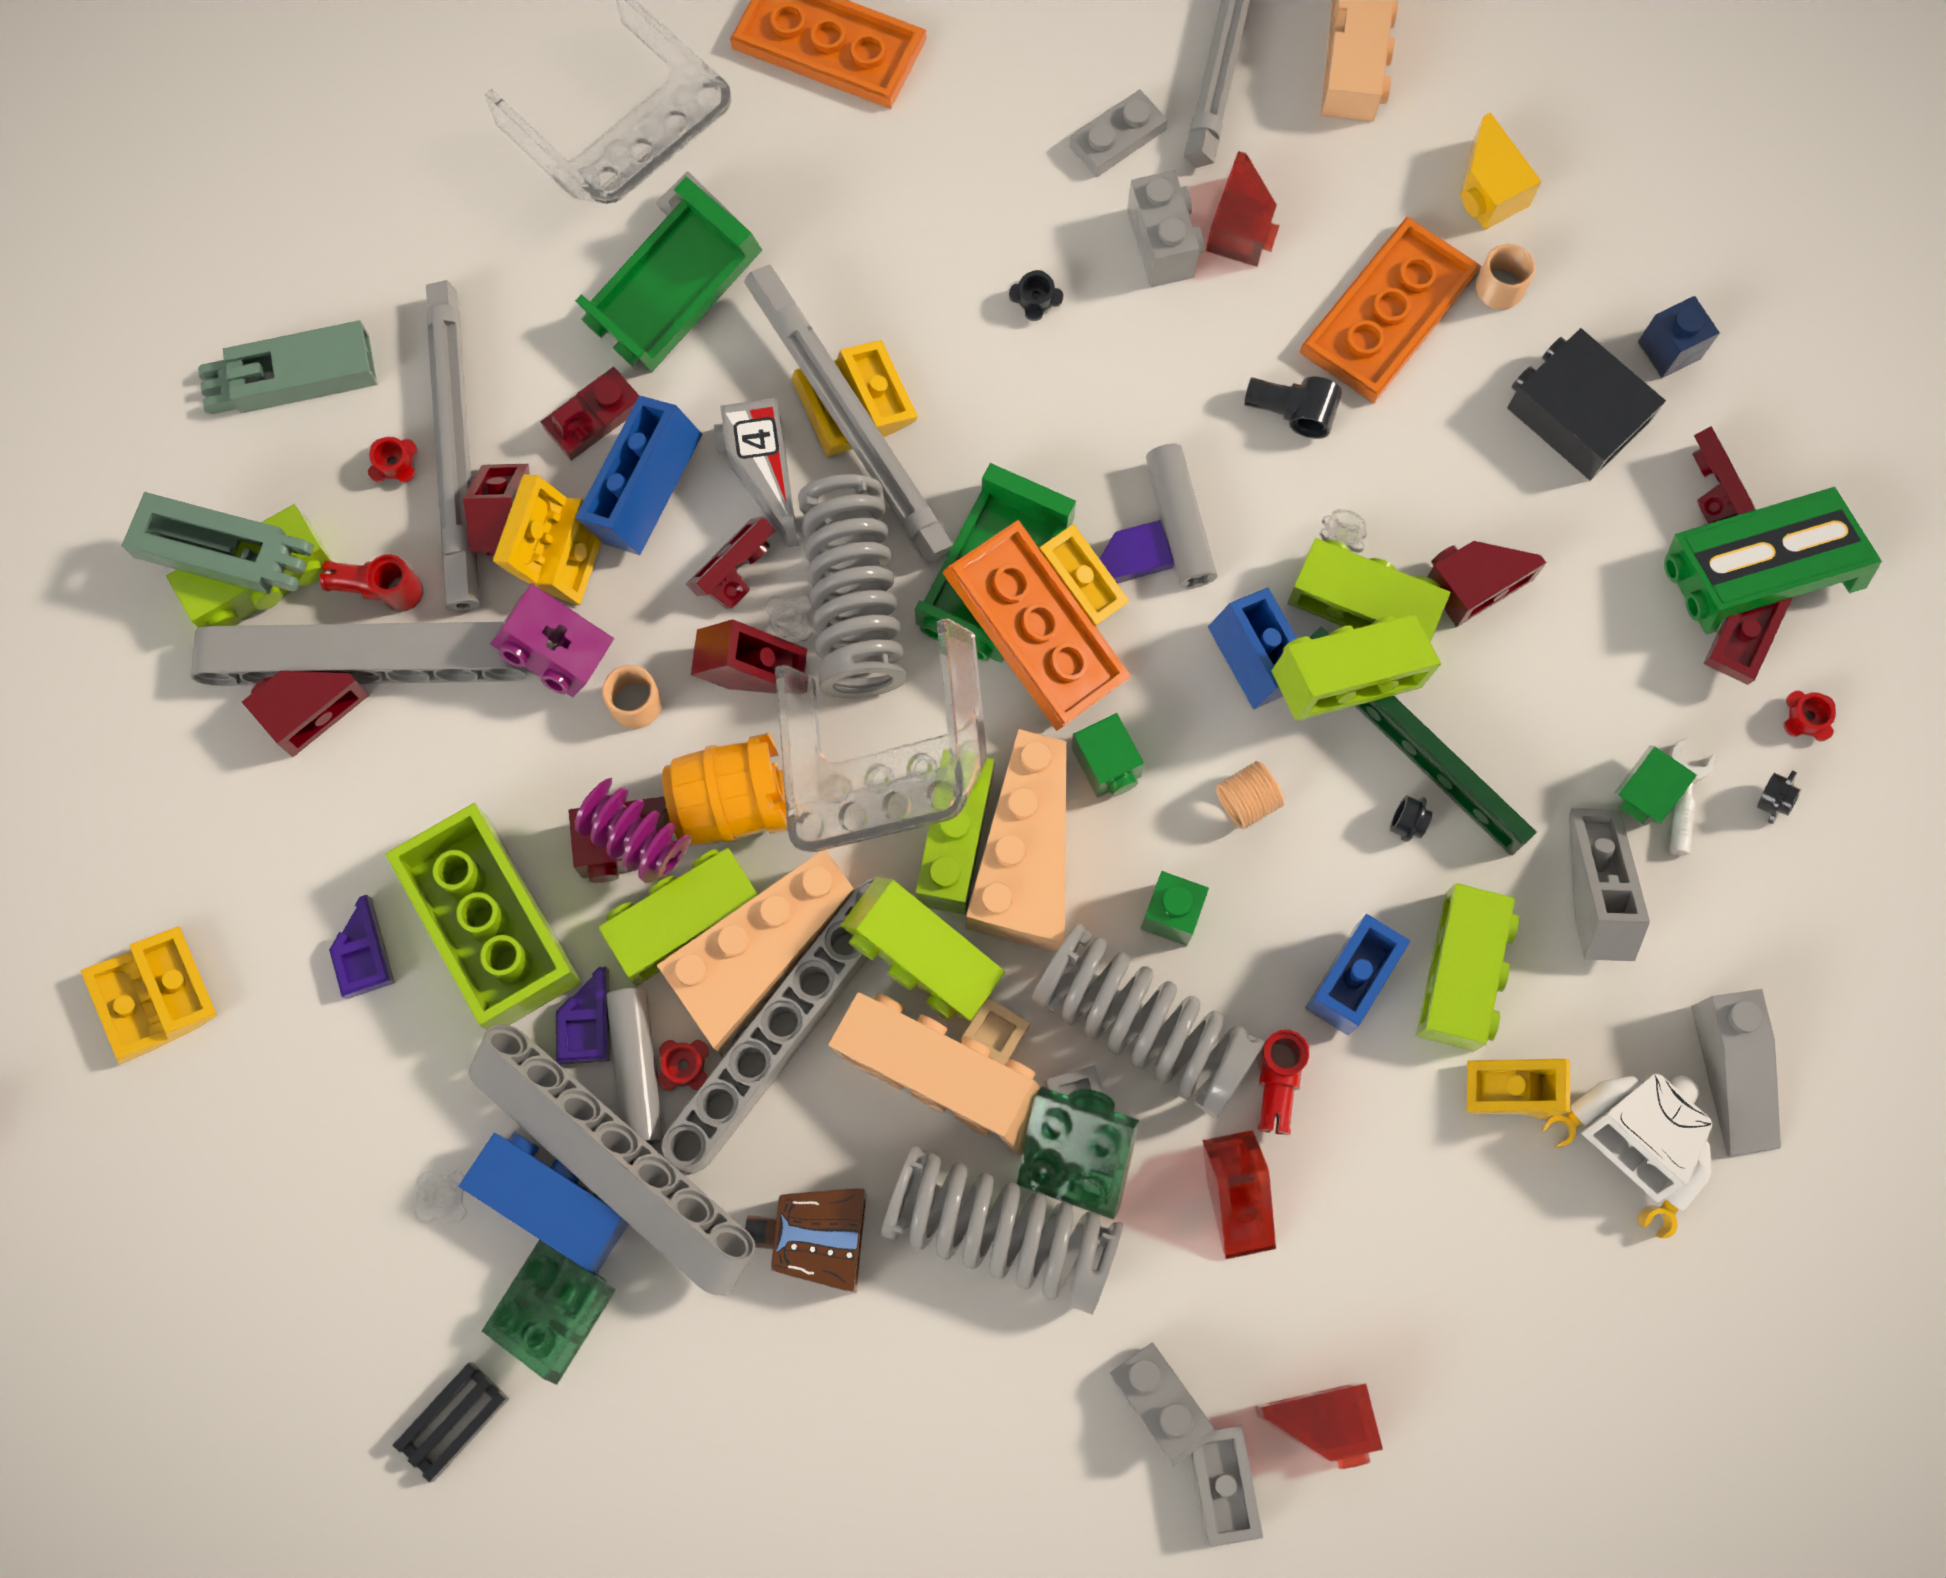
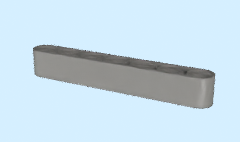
[191,622,526,686]
[662,878,875,1173]
[468,1024,755,1295]

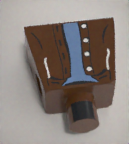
[745,1188,867,1293]

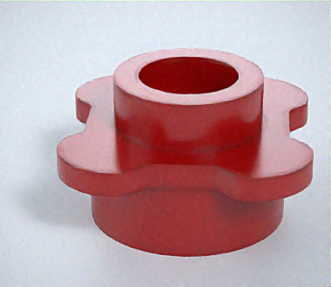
[368,437,418,483]
[1784,690,1836,742]
[657,1040,709,1091]

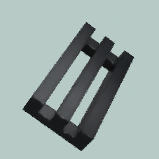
[392,1362,510,1483]

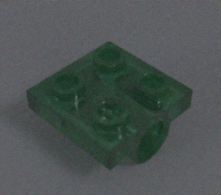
[1017,1086,1140,1220]
[482,1239,616,1385]

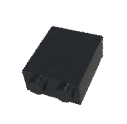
[1507,328,1666,481]

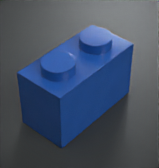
[1208,587,1297,710]
[1305,913,1410,1035]

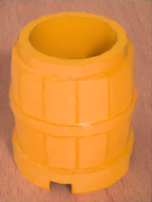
[662,733,792,846]

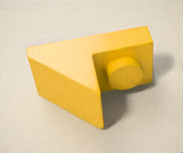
[1466,1058,1570,1119]

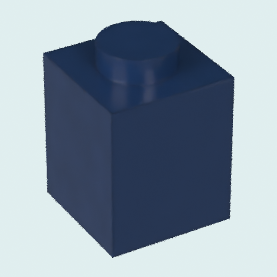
[1638,295,1720,378]

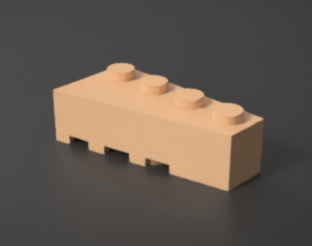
[1321,0,1398,122]
[966,729,1066,953]
[657,849,854,1056]
[828,992,1053,1159]

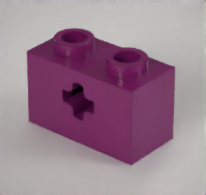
[490,583,615,698]

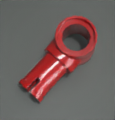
[320,554,423,612]
[1257,1030,1310,1135]

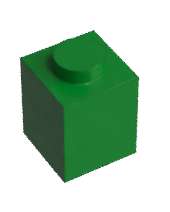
[1071,713,1144,798]
[1614,745,1697,825]
[1140,871,1209,946]

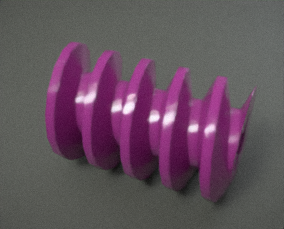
[575,778,692,883]

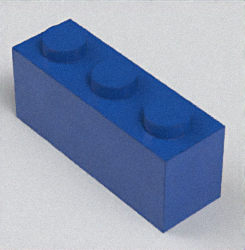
[575,395,703,555]
[458,1131,629,1273]

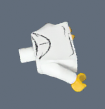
[1541,1073,1713,1239]

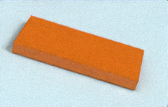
[730,0,926,109]
[1299,217,1481,403]
[942,520,1131,731]

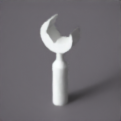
[1667,738,1716,856]

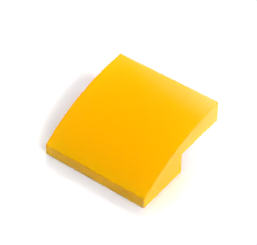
[791,340,918,457]
[493,474,602,605]
[1039,524,1130,626]
[80,926,217,1065]

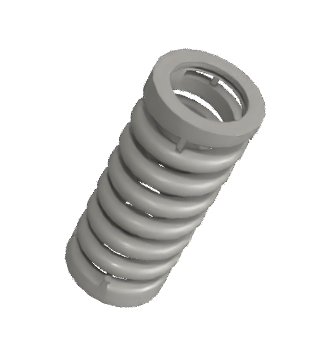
[798,474,907,698]
[1031,923,1265,1119]
[880,1146,1124,1315]

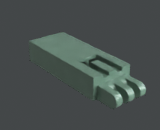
[198,320,377,414]
[121,492,314,594]

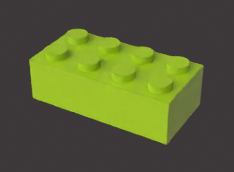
[385,802,582,1030]

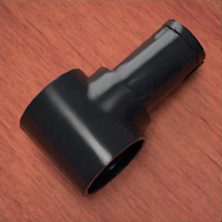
[1244,376,1342,439]

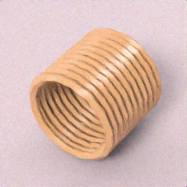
[1475,244,1535,309]
[602,665,662,728]
[1216,761,1284,829]

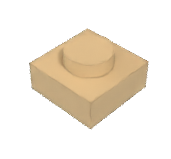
[960,997,1030,1065]

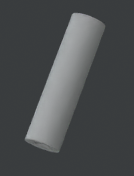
[1146,444,1217,589]
[606,988,664,1145]

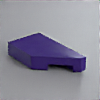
[1100,520,1174,583]
[329,894,395,999]
[556,966,610,1064]

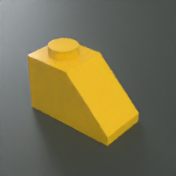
[1460,112,1542,230]

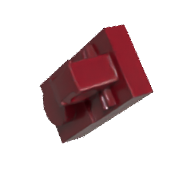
[540,366,639,461]
[1692,426,1756,524]
[686,517,776,609]
[1703,597,1793,685]

